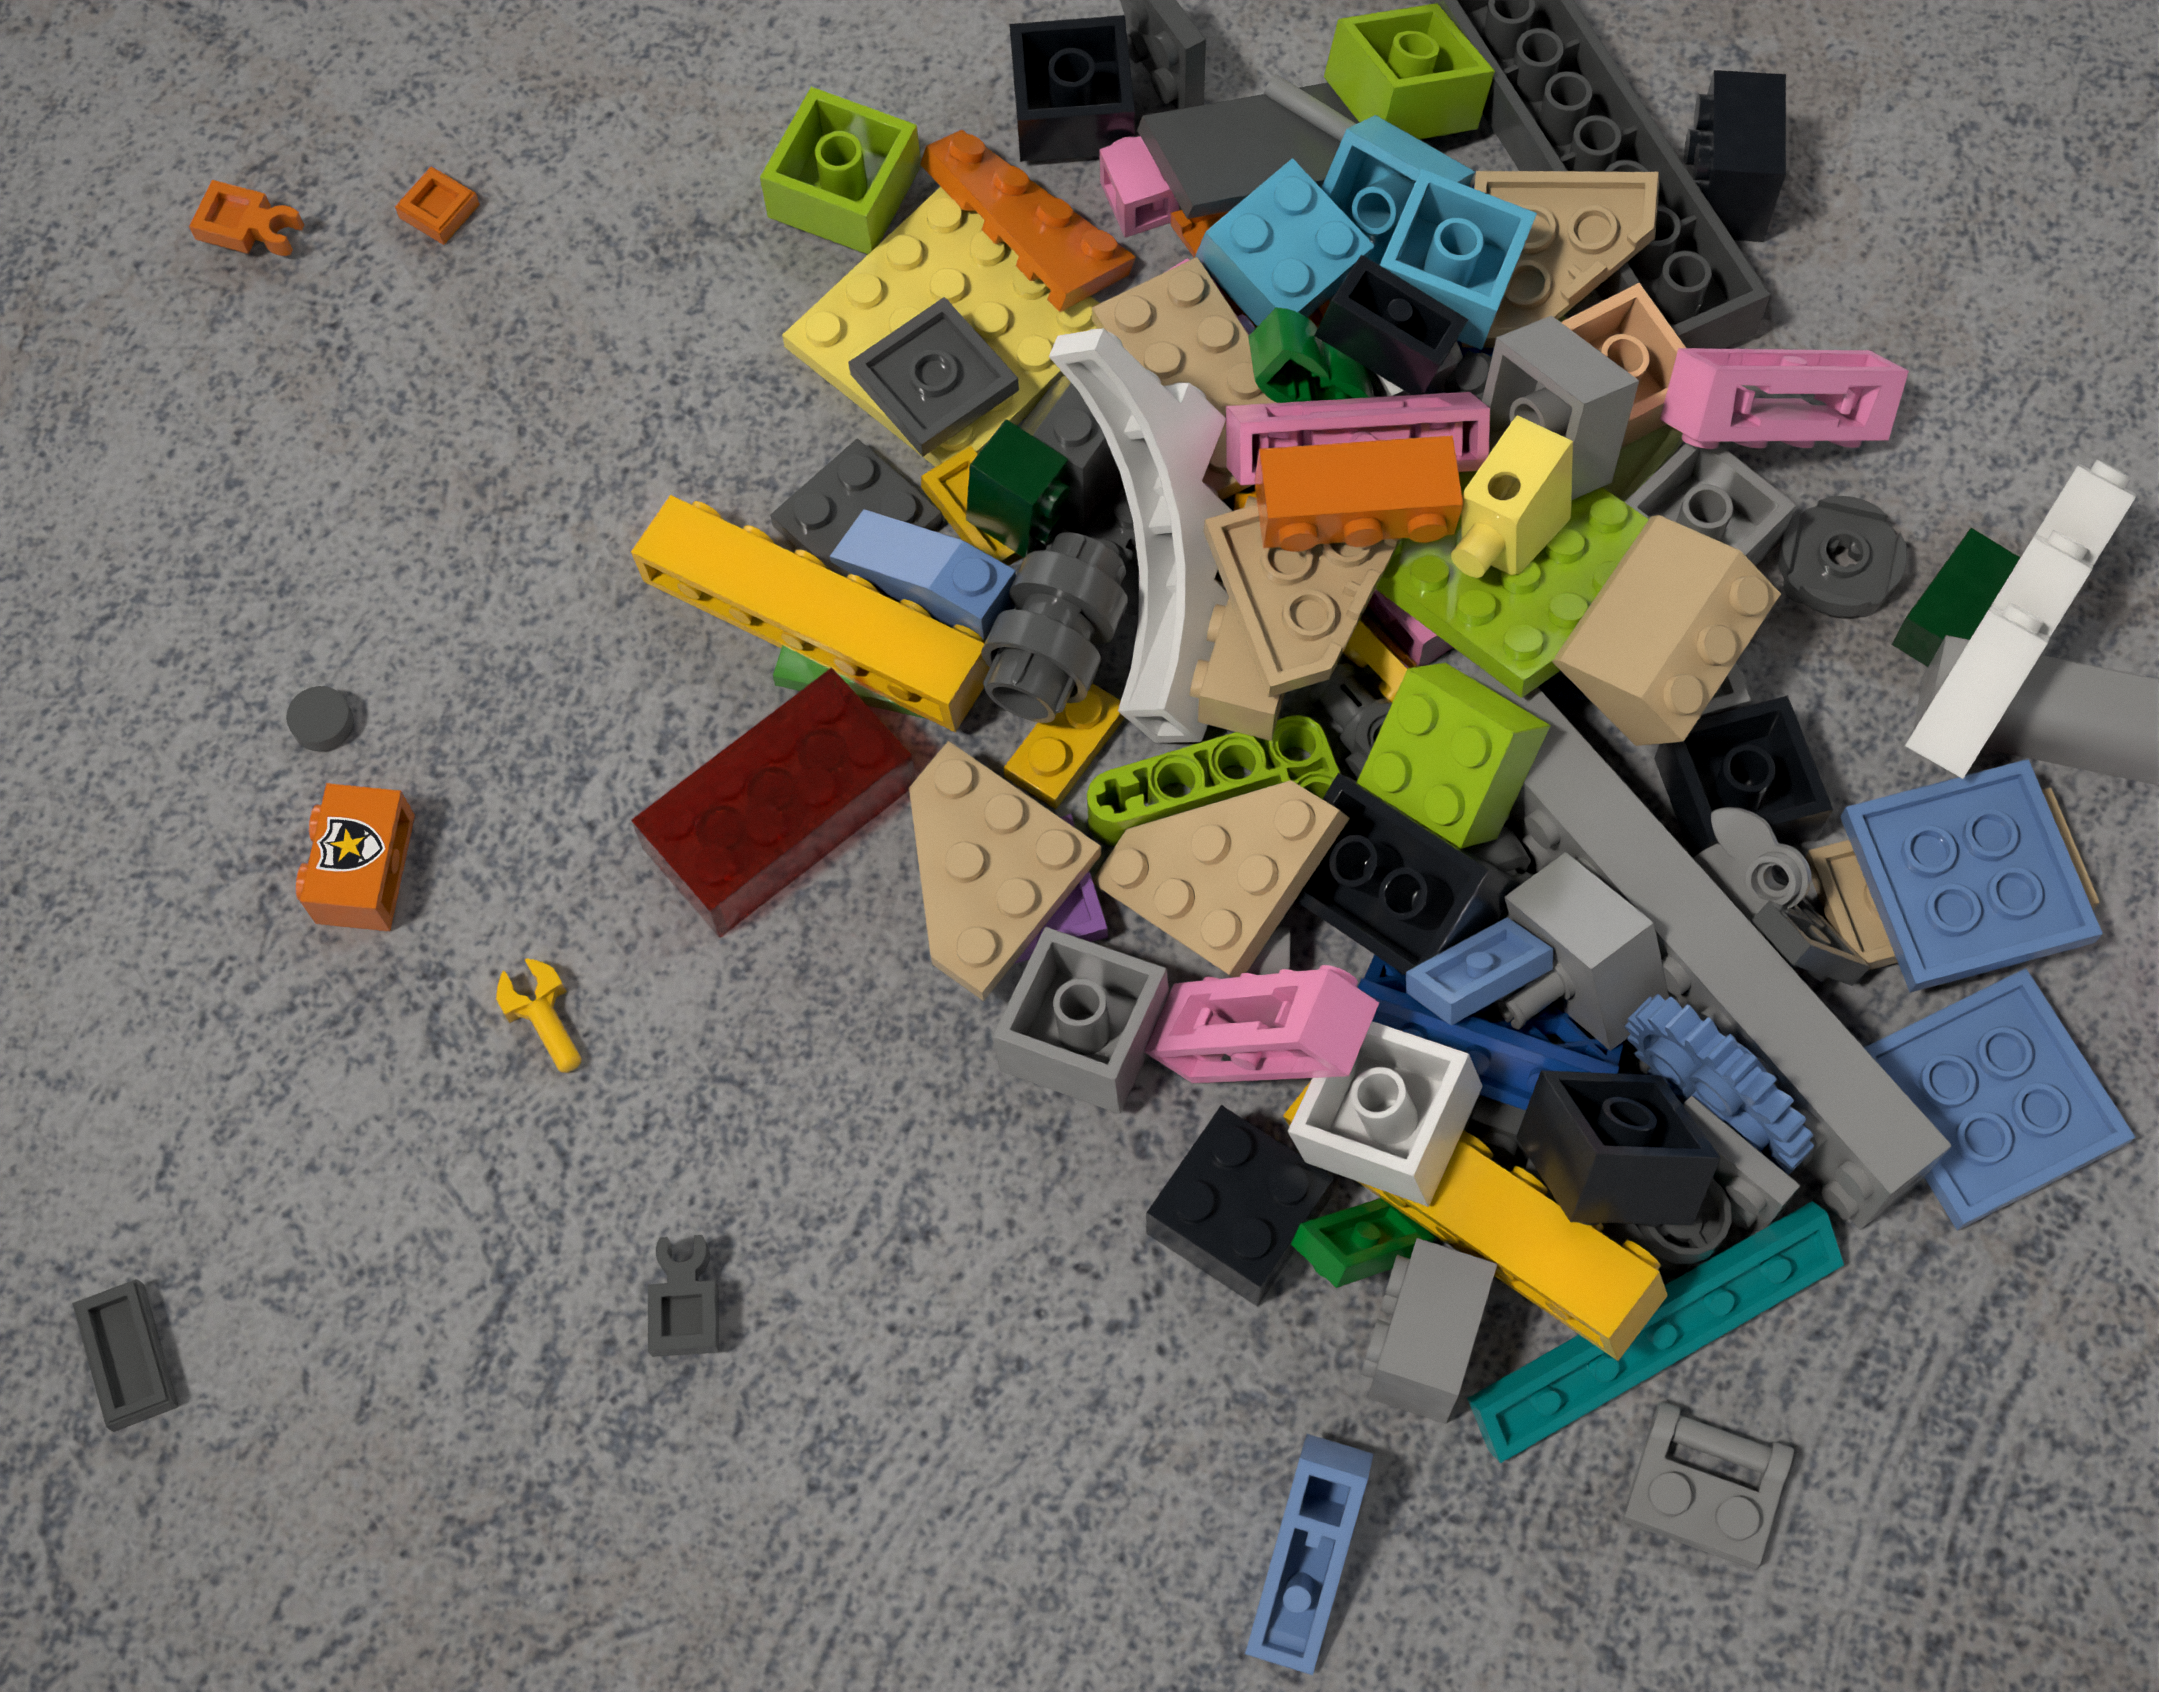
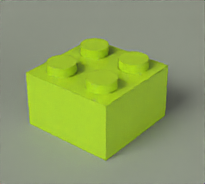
[1324,3,1495,139]
[760,86,921,254]
[1357,662,1551,849]

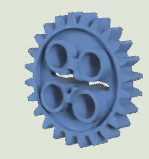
[1625,994,1814,1175]

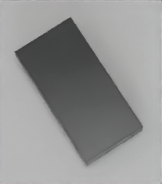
[72,1279,179,1432]

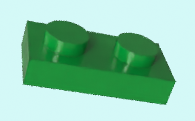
[1291,1198,1435,1288]

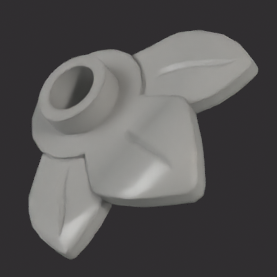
[1693,807,1812,933]

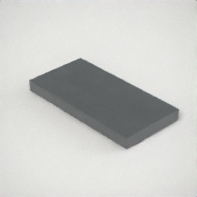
[1137,82,1359,219]

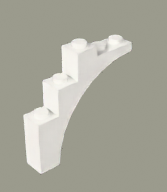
[1049,328,1232,743]
[1905,460,2136,779]

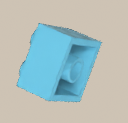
[1321,115,1475,265]
[1195,158,1375,327]
[1380,168,1537,350]

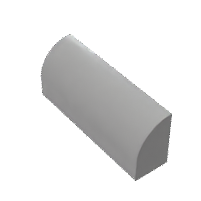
[1913,635,2159,786]

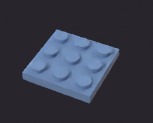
[1840,759,2103,993]
[1864,968,2135,1231]

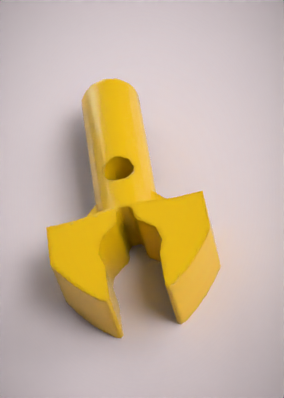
[496,958,581,1073]

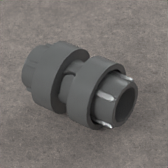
[981,532,1128,723]

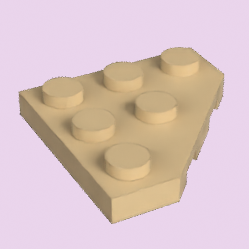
[1461,171,1659,348]
[1203,504,1402,697]
[909,741,1101,1001]
[1092,780,1350,978]

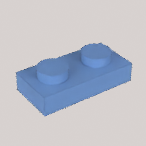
[1406,917,1553,1025]

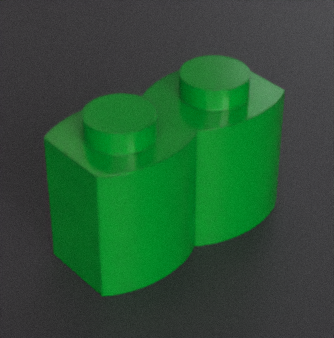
[1248,307,1375,403]

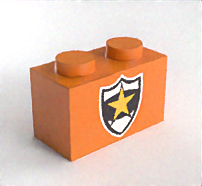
[296,783,415,932]

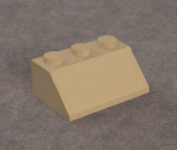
[1552,515,1781,746]

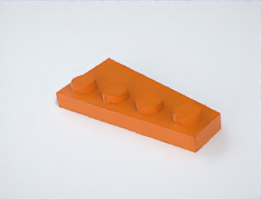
[920,129,1136,312]

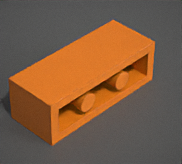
[1254,435,1463,552]

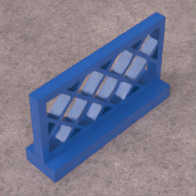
[1357,954,1625,1111]

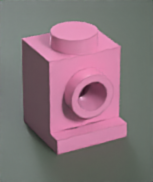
[1099,136,1179,238]

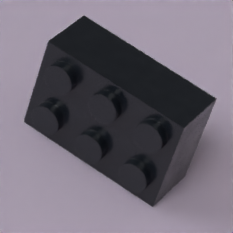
[1295,773,1520,976]

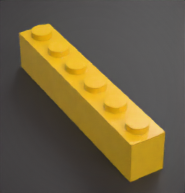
[631,495,990,733]
[1283,1081,1668,1361]

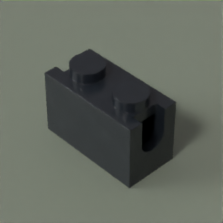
[1314,254,1469,395]

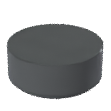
[286,686,354,752]

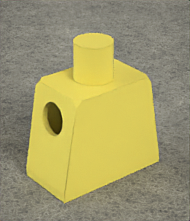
[1451,415,1573,578]

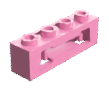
[1660,348,1909,449]
[1226,392,1490,485]
[1144,965,1379,1083]

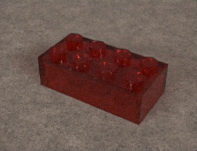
[631,667,916,938]

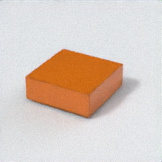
[395,166,480,245]

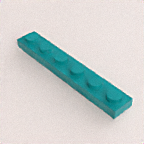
[1467,1201,1844,1463]

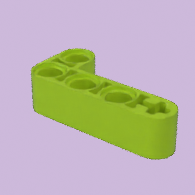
[1087,715,1340,847]

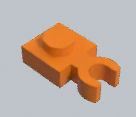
[189,180,304,256]

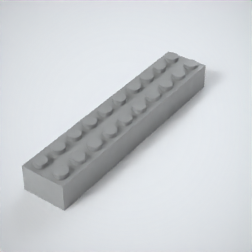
[1471,669,1952,1230]

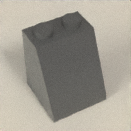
[1020,375,1124,535]

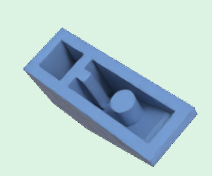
[830,509,1016,642]
[1245,1434,1373,1675]

